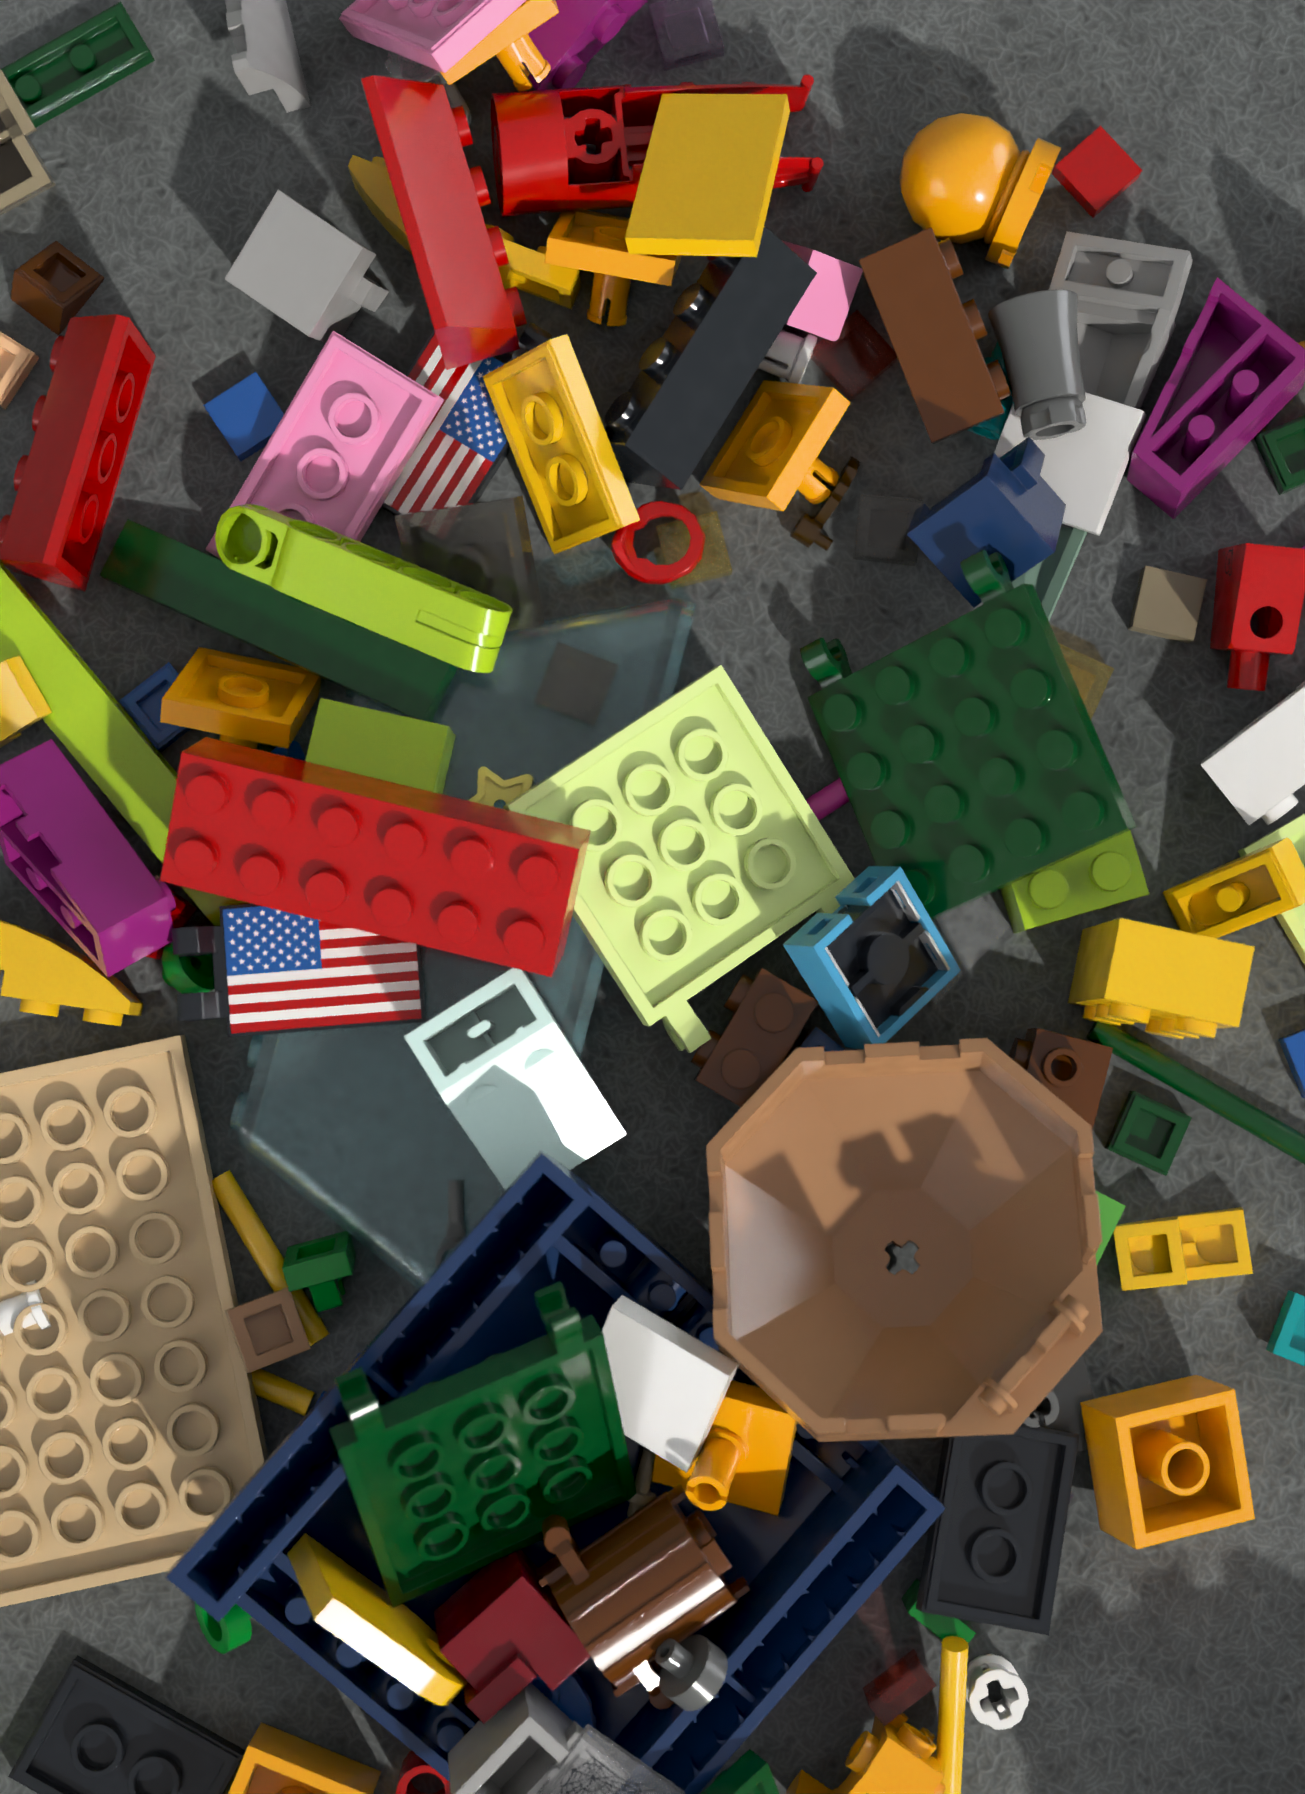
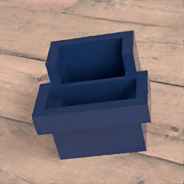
[907,437,1066,608]

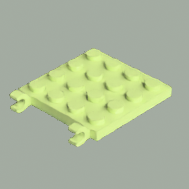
[503,665,855,1053]

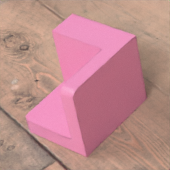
[782,241,863,341]

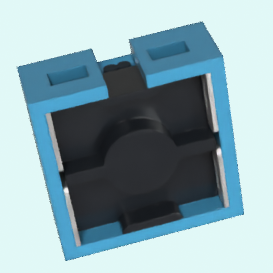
[783,866,961,1050]

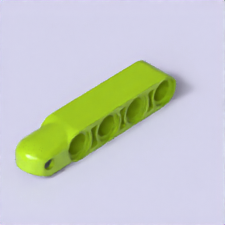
[215,504,513,673]

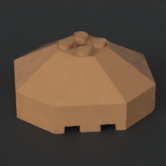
[706,1038,1103,1442]

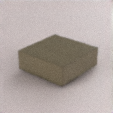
[1128,565,1207,644]

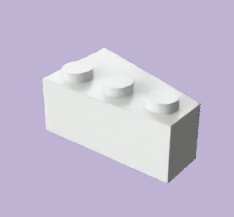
[1201,681,1305,825]

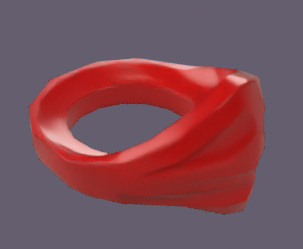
[611,500,706,585]

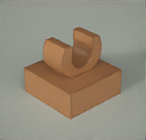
[225,1287,311,1373]

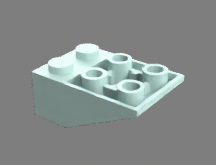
[404,968,627,1190]

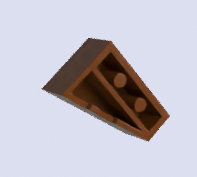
[859,227,1012,444]

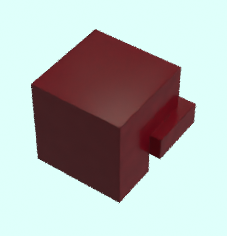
[434,1549,591,1724]

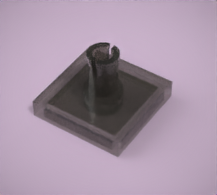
[395,495,545,632]

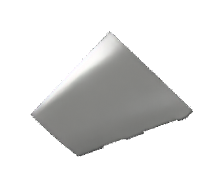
[225,0,311,112]

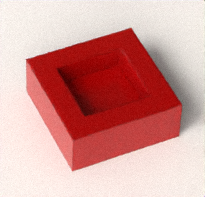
[1051,125,1143,218]

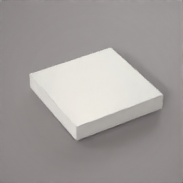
[994,392,1146,536]
[602,1295,739,1473]

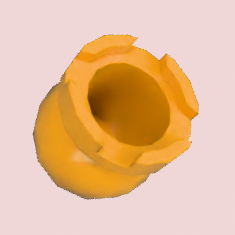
[900,113,1061,269]

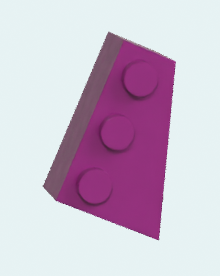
[0,739,176,977]

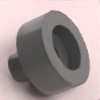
[655,1634,728,1711]

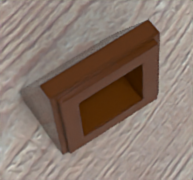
[11,241,104,335]

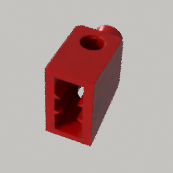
[1210,543,1305,692]

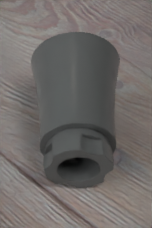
[988,289,1086,440]

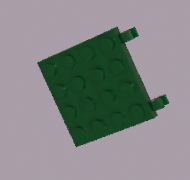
[800,550,1137,920]
[329,1281,637,1608]

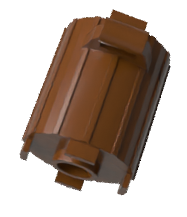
[536,1484,750,1709]

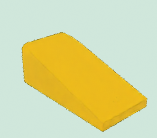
[1163,837,1305,939]

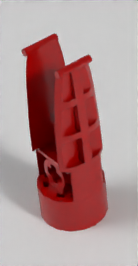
[491,74,824,216]

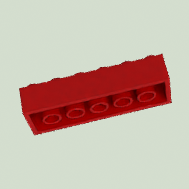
[160,737,591,977]

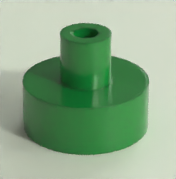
[162,941,215,994]
[195,1603,252,1654]

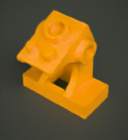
[786,1708,945,1794]

